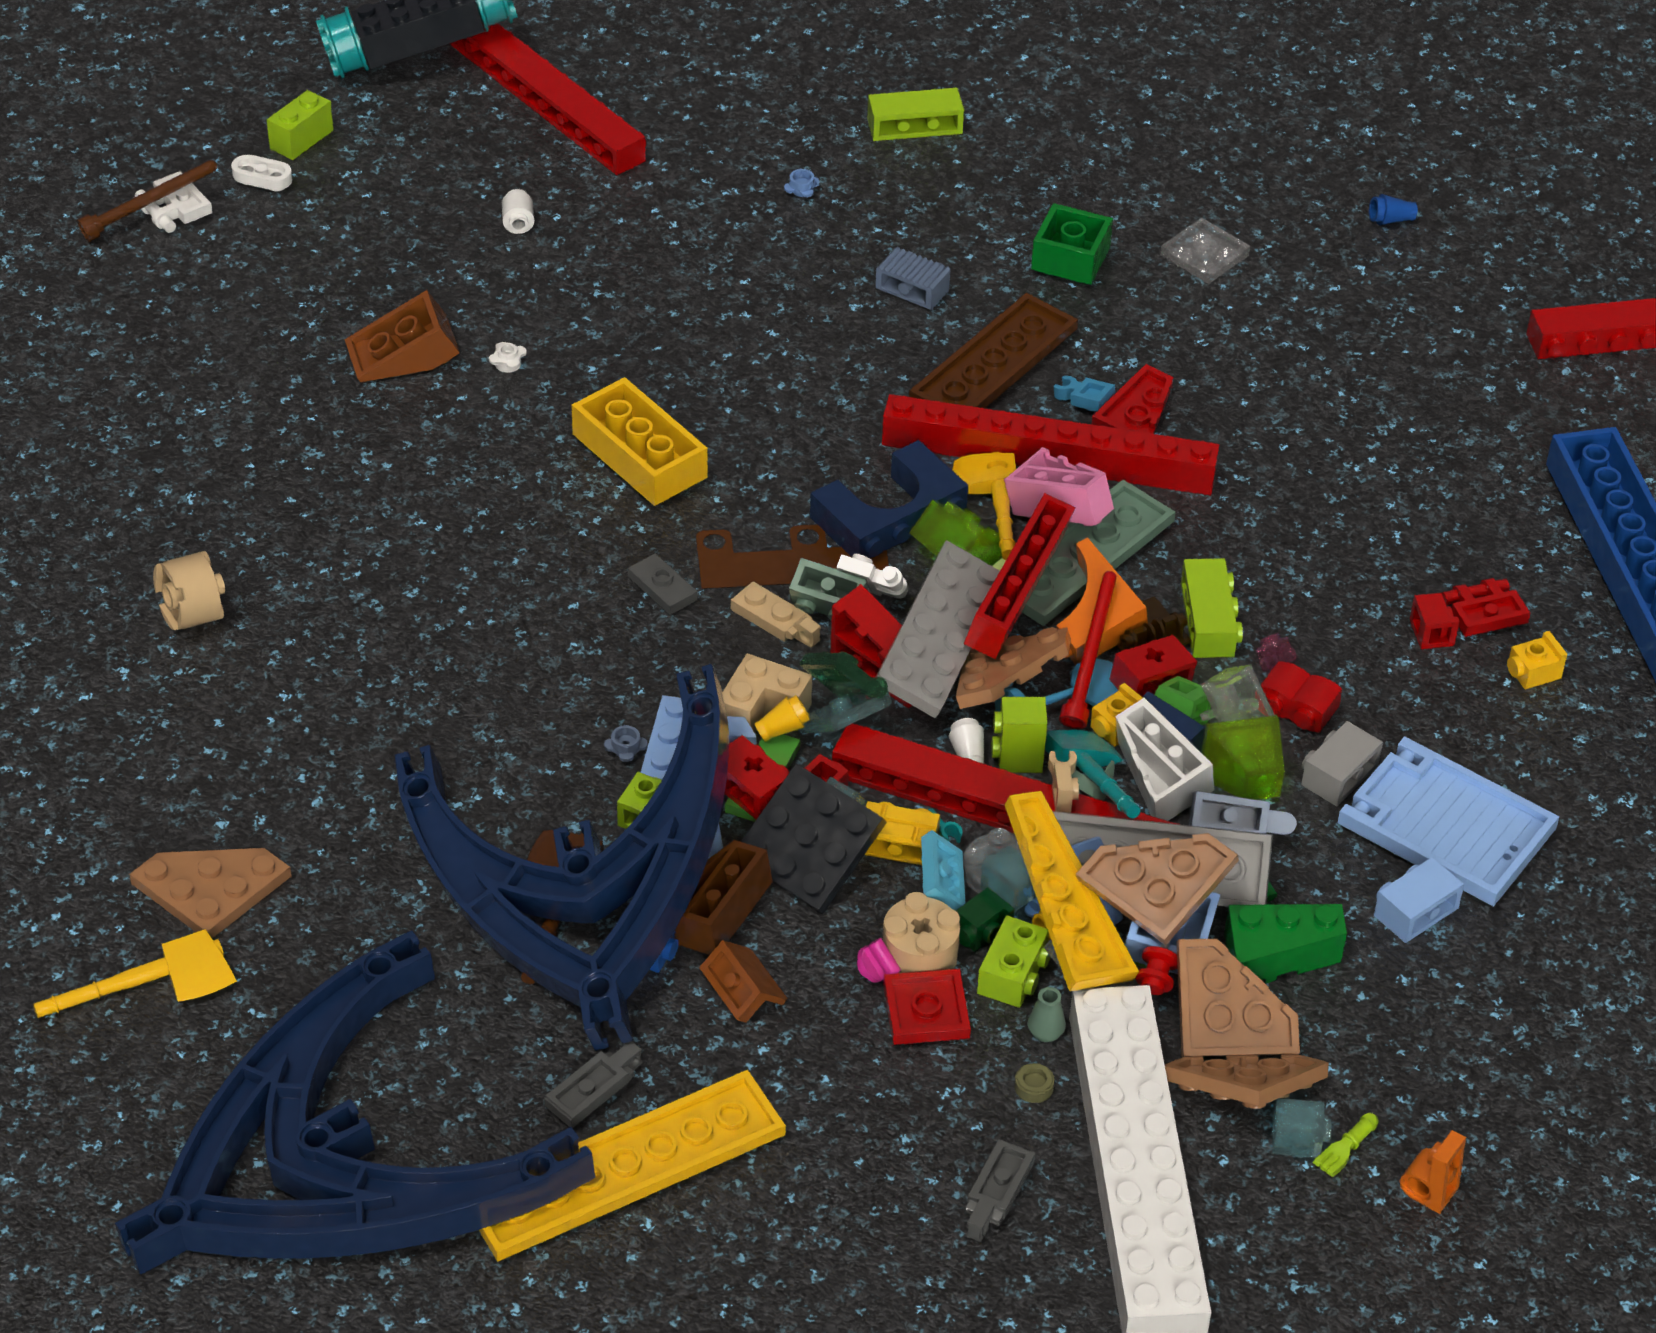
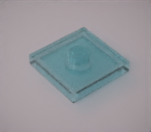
[798,691,892,733]

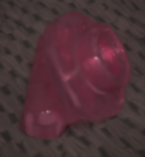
[1255,632,1297,671]

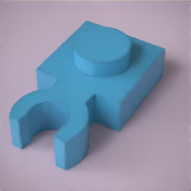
[1053,376,1116,412]

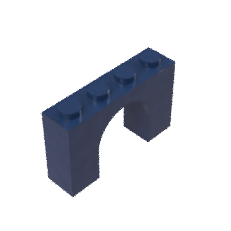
[810,440,968,558]

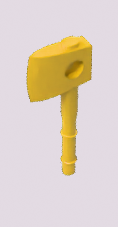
[952,452,1016,560]
[33,929,237,1018]

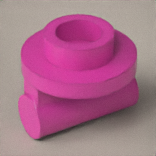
[857,937,901,983]

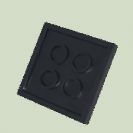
[741,763,887,914]

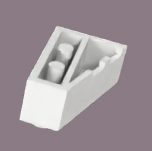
[1116,698,1214,821]

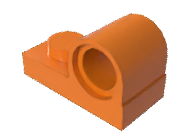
[1400,1130,1466,1214]

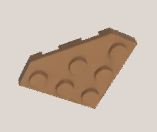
[956,627,1071,709]
[1076,833,1239,945]
[129,848,292,938]
[1176,939,1300,1057]
[1165,1054,1329,1109]

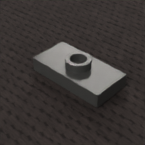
[628,553,698,615]

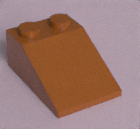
[345,290,460,382]

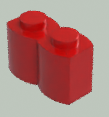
[1257,661,1342,732]

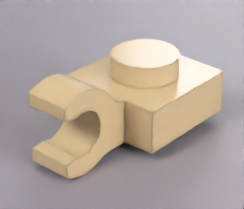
[1048,751,1079,813]

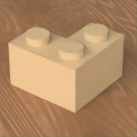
[722,653,812,733]

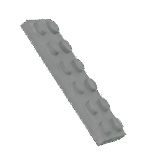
[873,540,1000,718]
[1052,811,1273,907]

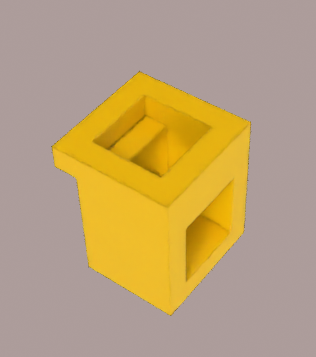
[1507,631,1567,690]
[1090,683,1143,747]

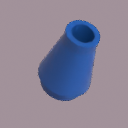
[1369,194,1418,225]

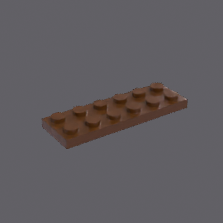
[909,292,1078,408]

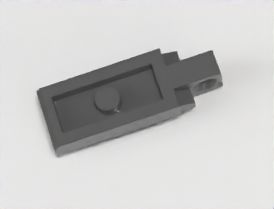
[544,1041,643,1128]
[965,1139,1036,1242]

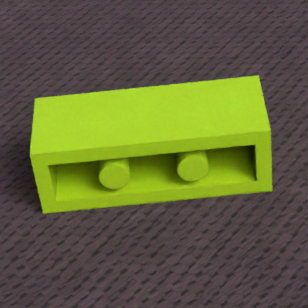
[867,88,964,141]
[1180,558,1243,658]

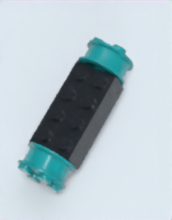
[316,0,518,79]

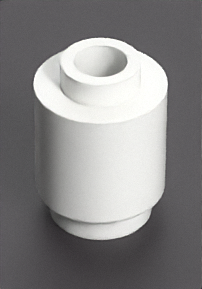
[502,189,534,234]

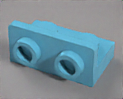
[921,830,965,911]

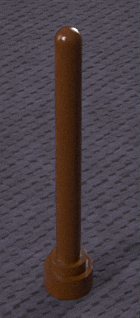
[77,160,218,242]

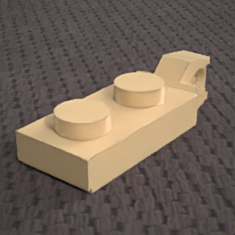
[731,581,821,648]

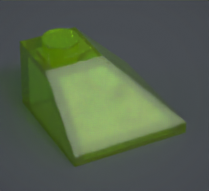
[1202,715,1285,800]

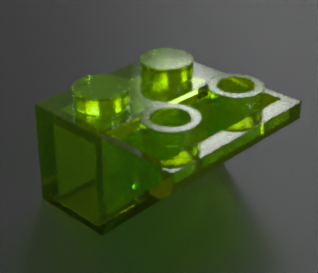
[910,499,1002,566]

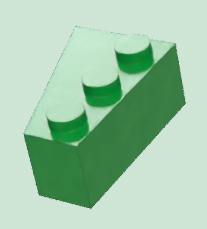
[1224,904,1347,984]

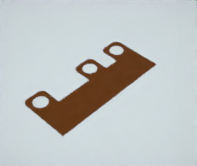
[696,524,889,589]

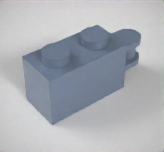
[1189,791,1297,835]

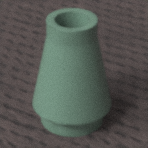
[1027,987,1066,1042]

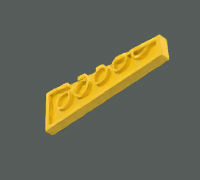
[1004,791,1139,992]

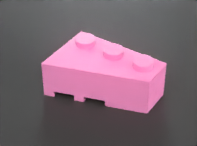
[1004,447,1114,526]

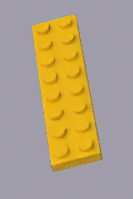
[479,1069,786,1262]

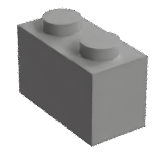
[1301,721,1383,806]

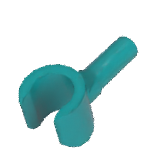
[928,808,963,843]

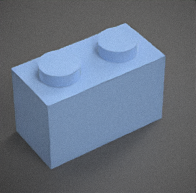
[1374,857,1464,943]

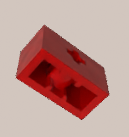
[1109,635,1197,698]
[725,735,790,820]

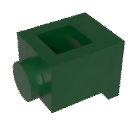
[956,887,1015,952]

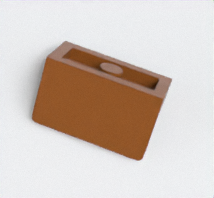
[699,940,788,1023]

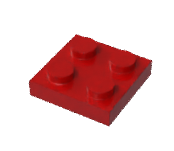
[883,969,971,1045]

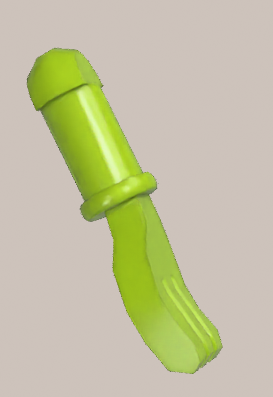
[1313,1113,1379,1177]

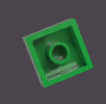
[1031,203,1113,285]

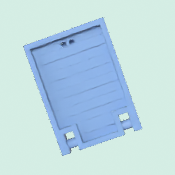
[1337,736,1560,907]

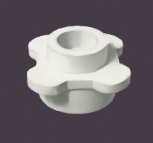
[489,342,526,373]

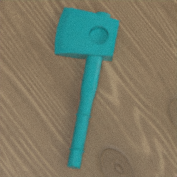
[1045,730,1140,819]

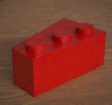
[830,584,912,709]

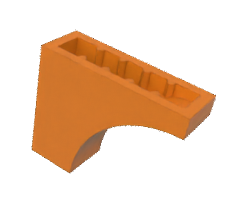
[1056,537,1148,665]

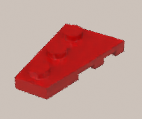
[1091,364,1174,434]

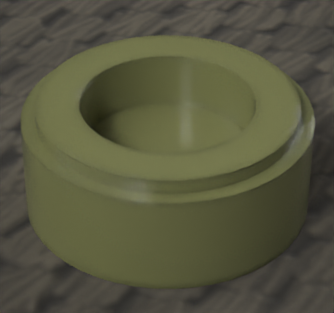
[1014,1063,1055,1103]

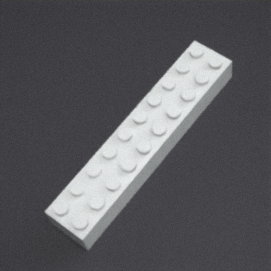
[1069,985,1211,1333]

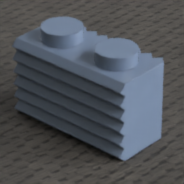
[875,246,951,310]

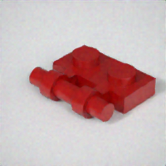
[1442,578,1531,637]

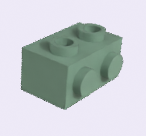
[789,558,868,620]

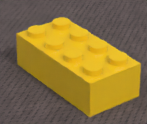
[572,377,708,506]

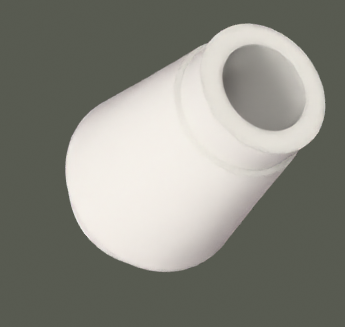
[949,718,984,764]

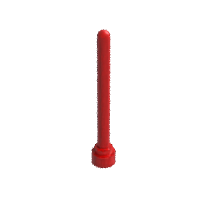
[1059,571,1117,729]

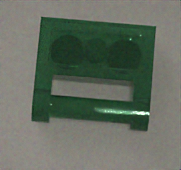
[799,651,888,699]

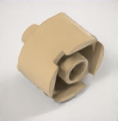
[153,551,225,630]
[883,892,960,973]

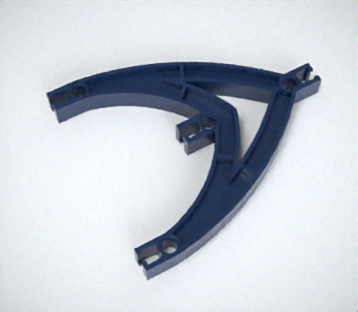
[395,664,729,1051]
[115,930,596,1275]

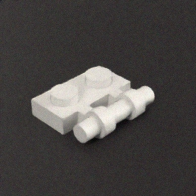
[135,171,212,233]
[837,554,909,598]

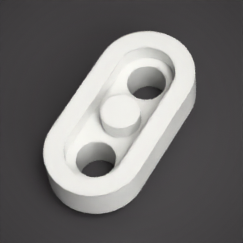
[231,155,292,191]

